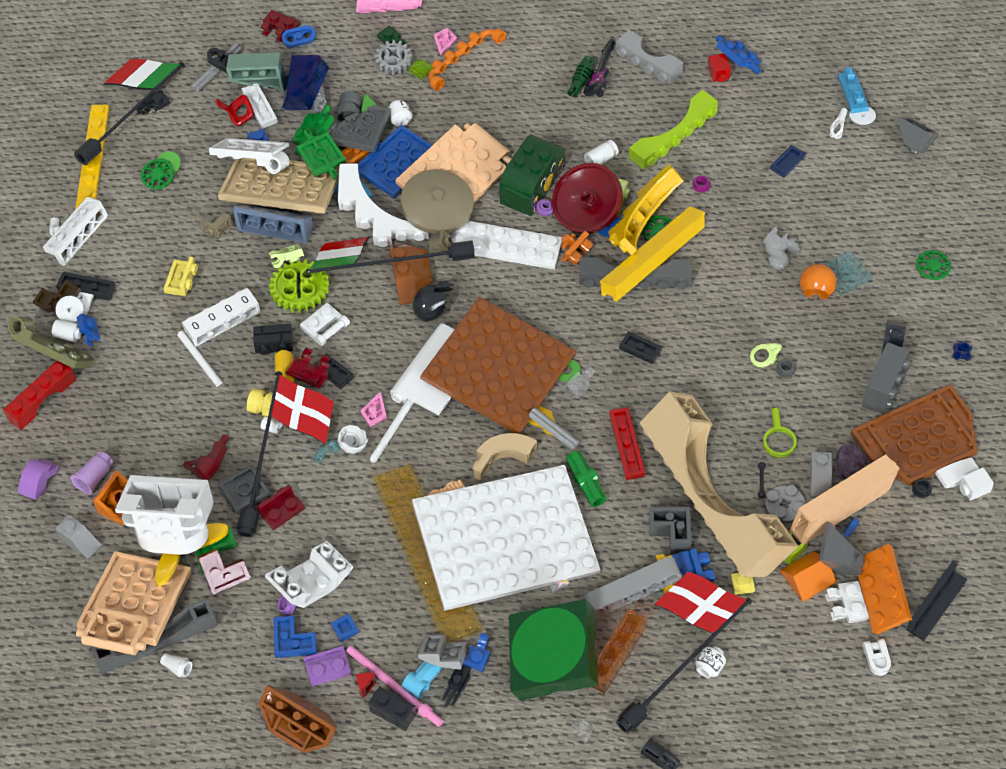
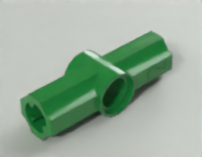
[566,451,606,507]

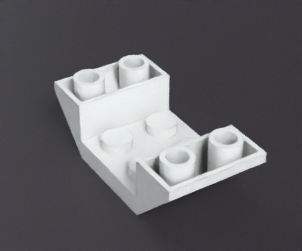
[265,541,353,608]

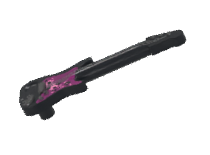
[583,39,615,97]

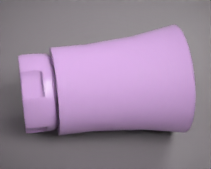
[70,451,114,495]

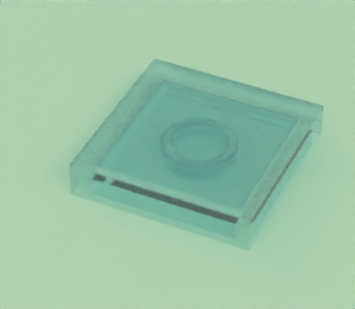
[824,251,872,296]

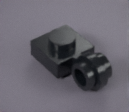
[136,90,170,115]

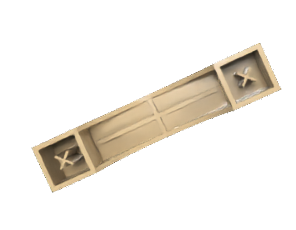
[640,391,798,577]

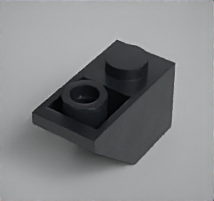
[881,320,906,354]

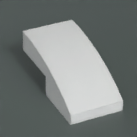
[935,457,979,489]

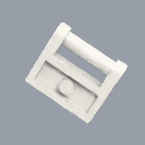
[300,303,350,346]

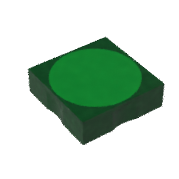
[509,599,598,700]

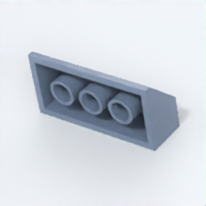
[233,204,313,243]

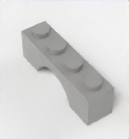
[616,30,683,85]

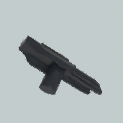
[442,665,471,707]

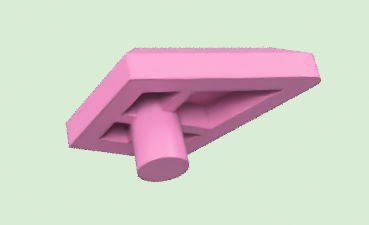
[434,28,457,56]
[360,392,387,427]

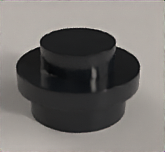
[912,479,932,498]

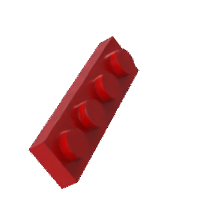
[609,407,645,480]

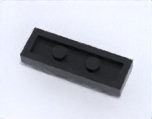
[56,272,116,301]

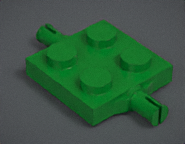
[291,105,335,156]
[296,128,346,180]

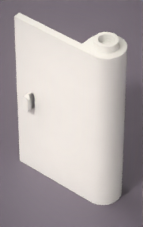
[390,324,454,416]

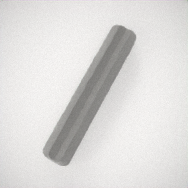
[529,408,579,450]

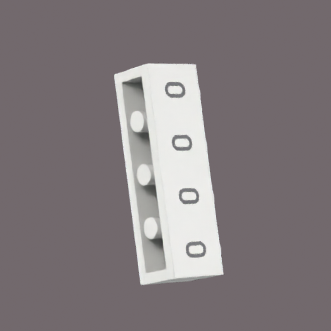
[182,288,260,347]

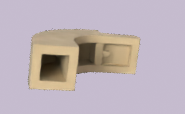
[472,433,537,481]

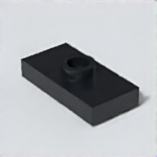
[314,353,354,390]

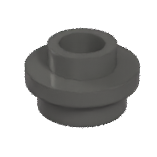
[776,359,795,378]

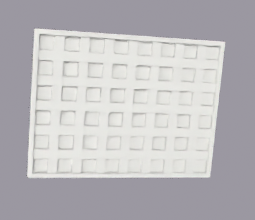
[412,465,601,611]

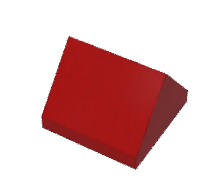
[356,672,376,698]

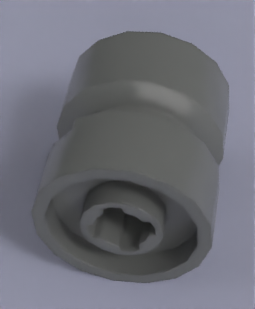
[337,91,362,122]

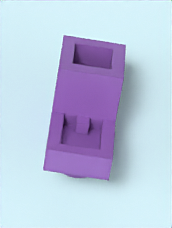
[18,459,58,499]

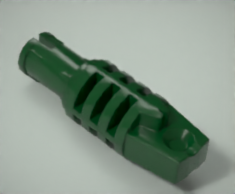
[567,55,595,98]

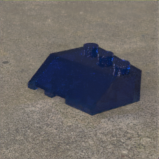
[282,55,329,110]

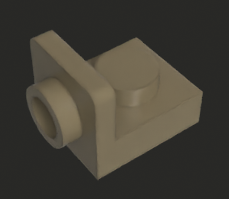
[202,213,233,239]
[428,229,453,257]

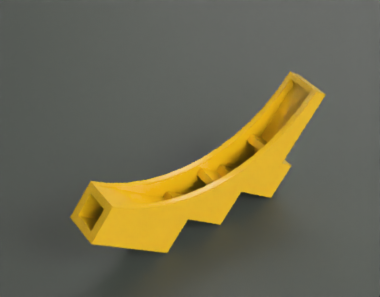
[608,164,683,255]

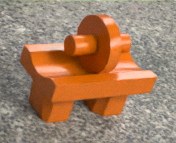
[561,231,593,265]

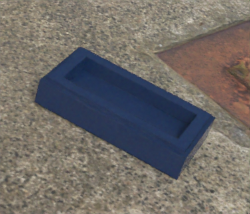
[770,145,806,178]

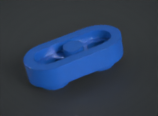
[282,25,316,48]

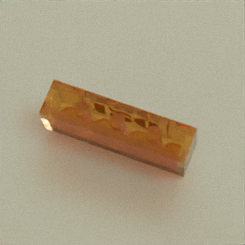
[593,609,647,694]

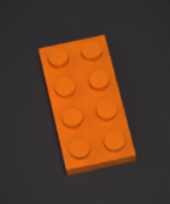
[858,544,912,634]

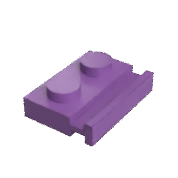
[304,646,352,686]

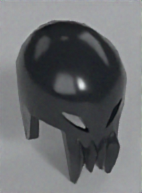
[412,281,454,322]

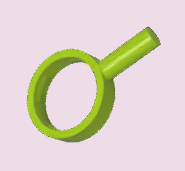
[763,408,797,458]

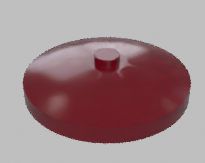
[552,163,623,234]

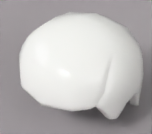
[338,425,368,454]

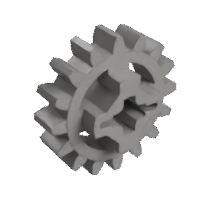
[375,40,412,75]

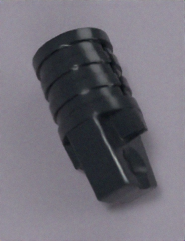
[640,738,681,769]

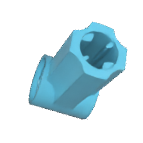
[402,661,443,699]

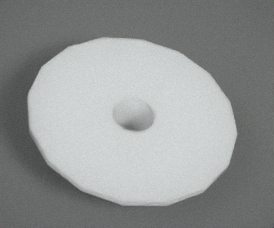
[850,107,876,125]
[56,296,84,323]

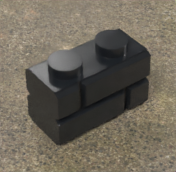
[253,324,293,355]
[368,686,417,731]

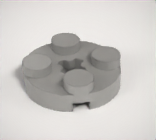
[765,485,805,523]

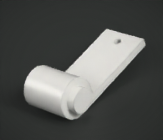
[52,292,94,342]

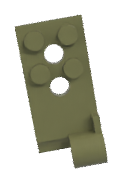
[8,317,96,368]

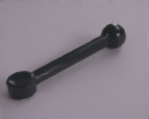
[758,462,766,499]

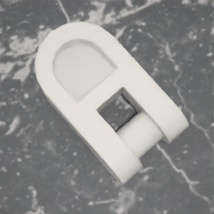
[862,639,891,676]

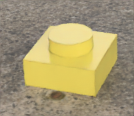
[731,573,755,595]

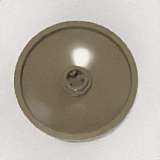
[401,170,474,234]

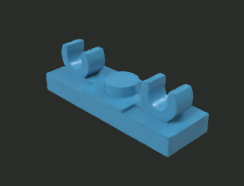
[838,67,869,114]

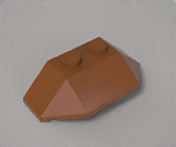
[388,242,433,305]
[258,685,338,753]

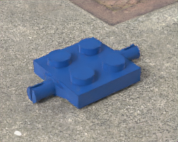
[716,35,761,75]

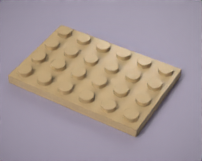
[218,158,340,213]

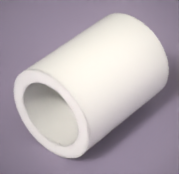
[261,416,282,434]

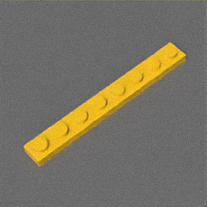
[75,105,109,210]

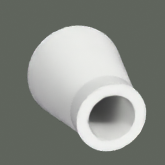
[160,653,192,677]

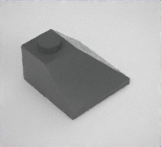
[898,117,939,154]
[819,522,865,576]

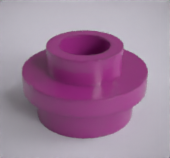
[692,176,710,193]

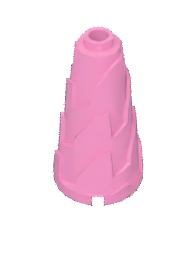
[356,0,422,13]

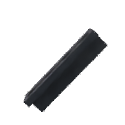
[906,561,968,641]

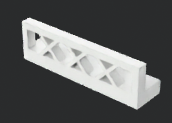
[43,197,108,266]

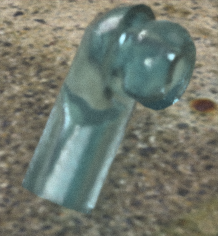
[312,440,340,463]

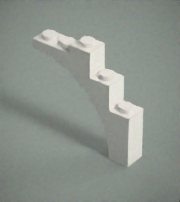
[338,164,429,247]

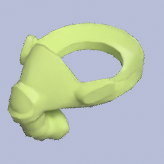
[750,343,782,368]

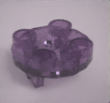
[833,443,868,479]

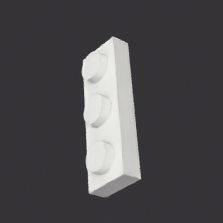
[241,84,278,129]

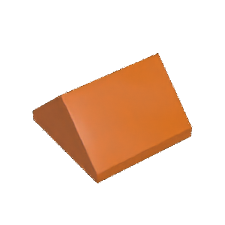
[93,470,128,526]
[779,551,837,602]

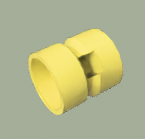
[247,388,273,419]

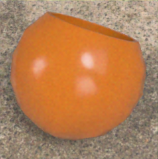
[800,264,837,299]

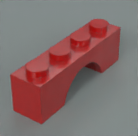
[3,361,76,430]

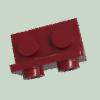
[257,485,305,531]

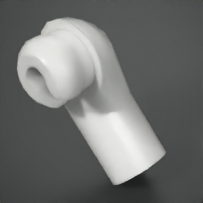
[49,217,60,236]

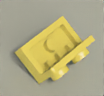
[164,256,198,297]

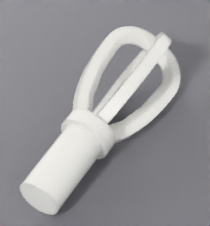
[829,108,848,139]

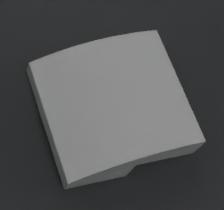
[418,635,467,669]

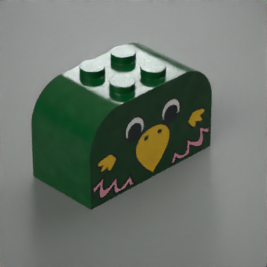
[499,134,565,217]

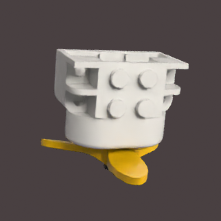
[115,475,228,587]

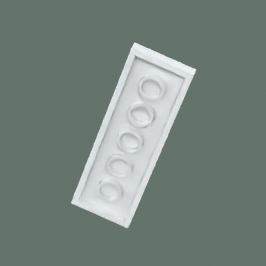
[451,221,562,270]

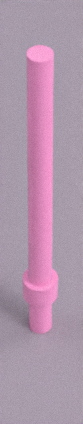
[346,646,444,727]

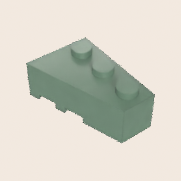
[226,52,286,92]

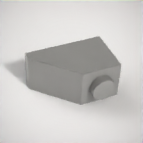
[809,452,832,497]
[55,515,102,560]

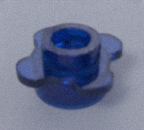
[952,342,972,361]

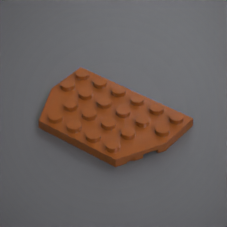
[850,384,978,486]

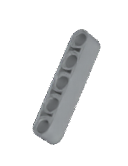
[583,557,682,618]

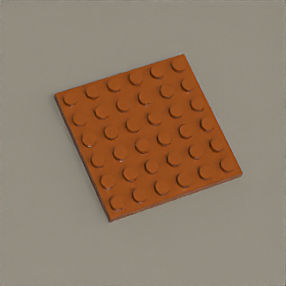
[420,296,576,434]

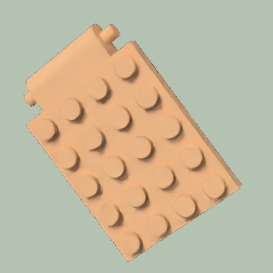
[396,123,511,203]
[76,551,191,655]

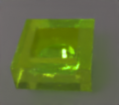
[408,59,433,80]

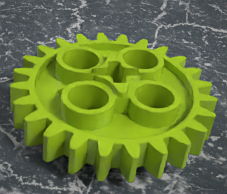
[269,259,330,313]

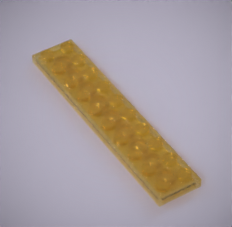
[373,464,482,643]

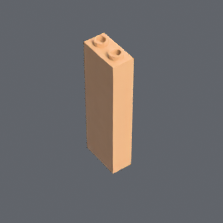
[790,454,899,545]

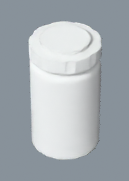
[584,140,619,165]

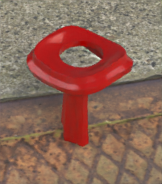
[216,94,254,126]

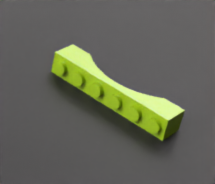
[629,89,718,169]

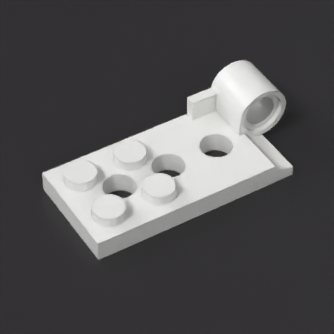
[209,138,289,174]

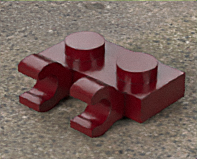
[260,10,301,42]
[285,347,330,388]

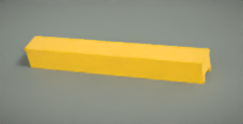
[600,206,705,302]

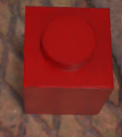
[708,53,731,82]

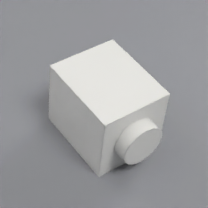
[959,468,994,501]

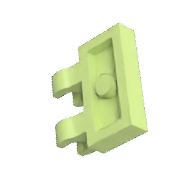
[269,244,304,268]

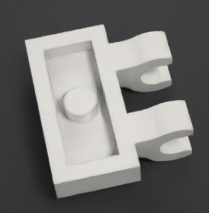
[825,581,869,623]

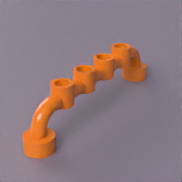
[428,28,506,91]

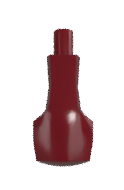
[183,435,229,480]

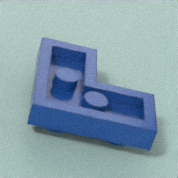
[273,616,317,658]

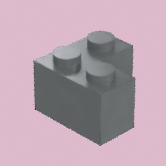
[649,507,691,554]

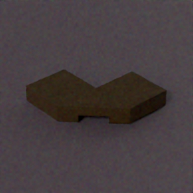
[32,280,81,313]

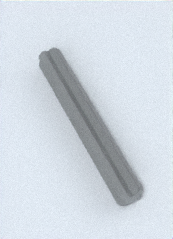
[192,43,242,92]

